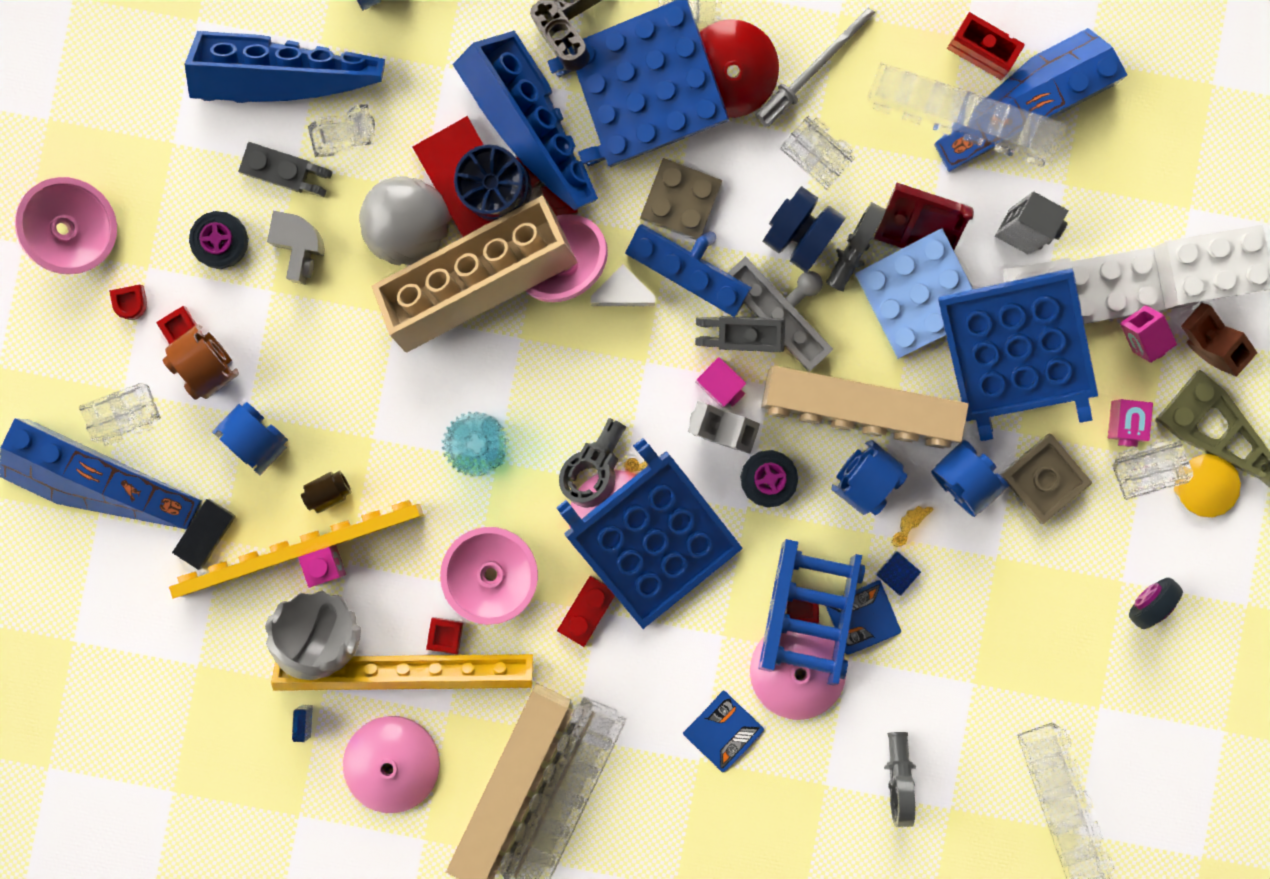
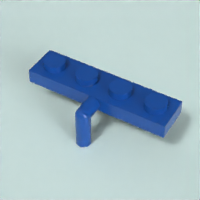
[625,224,752,317]

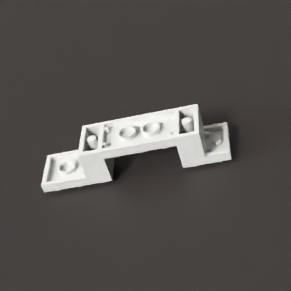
[1003,224,1270,324]

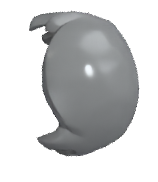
[359,176,451,266]
[265,590,361,680]

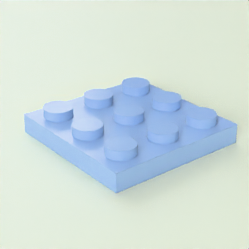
[855,228,973,359]

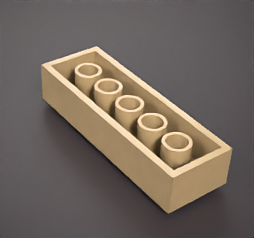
[371,195,578,353]
[761,366,969,449]
[445,683,573,879]

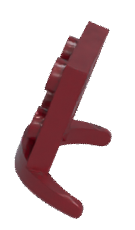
[874,182,974,251]

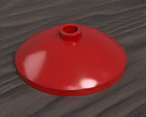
[700,19,779,118]

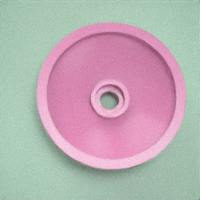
[15,177,117,275]
[526,214,608,302]
[440,527,538,625]
[750,631,846,720]
[343,716,440,813]

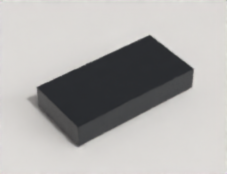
[172,499,236,570]

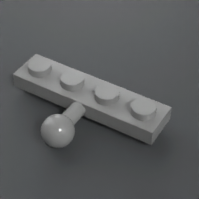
[728,256,834,372]

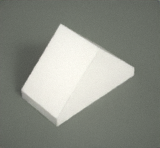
[591,264,655,306]

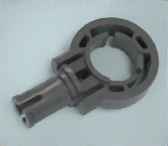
[826,202,886,292]
[559,418,626,508]
[884,732,916,827]

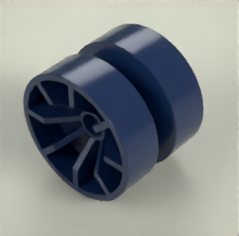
[454,144,532,222]
[762,186,846,274]

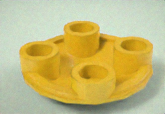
[1174,454,1241,518]

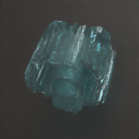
[441,411,510,477]

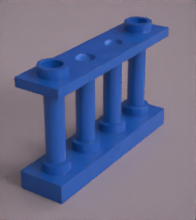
[758,539,865,685]

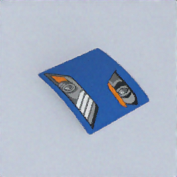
[826,580,901,655]
[683,690,764,772]

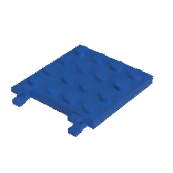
[547,0,730,167]
[938,268,1098,441]
[556,438,743,629]

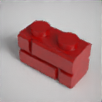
[946,12,1025,80]

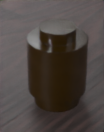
[301,470,352,514]

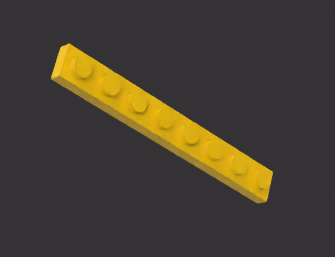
[169,500,424,599]
[271,654,534,691]

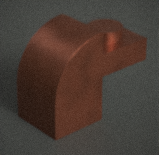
[1181,302,1258,377]

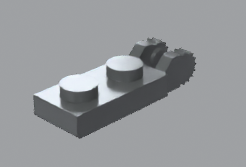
[238,141,333,197]
[695,316,785,352]

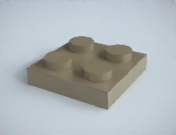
[640,158,723,240]
[999,434,1092,524]

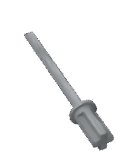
[755,7,875,127]

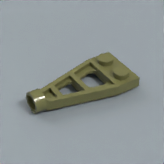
[1156,370,1270,487]

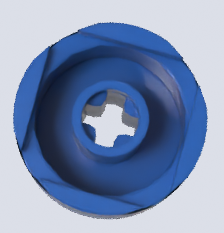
[212,402,288,476]
[931,439,1009,517]
[831,440,908,516]

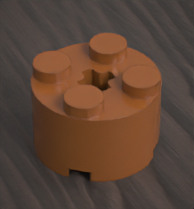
[162,324,239,400]

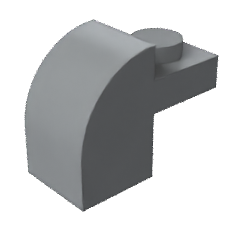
[267,210,325,285]
[687,401,760,454]

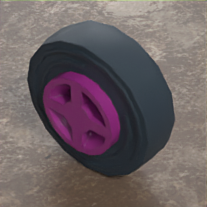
[189,211,249,269]
[740,450,798,508]
[1128,577,1183,629]

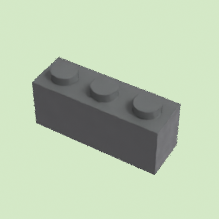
[995,191,1069,254]

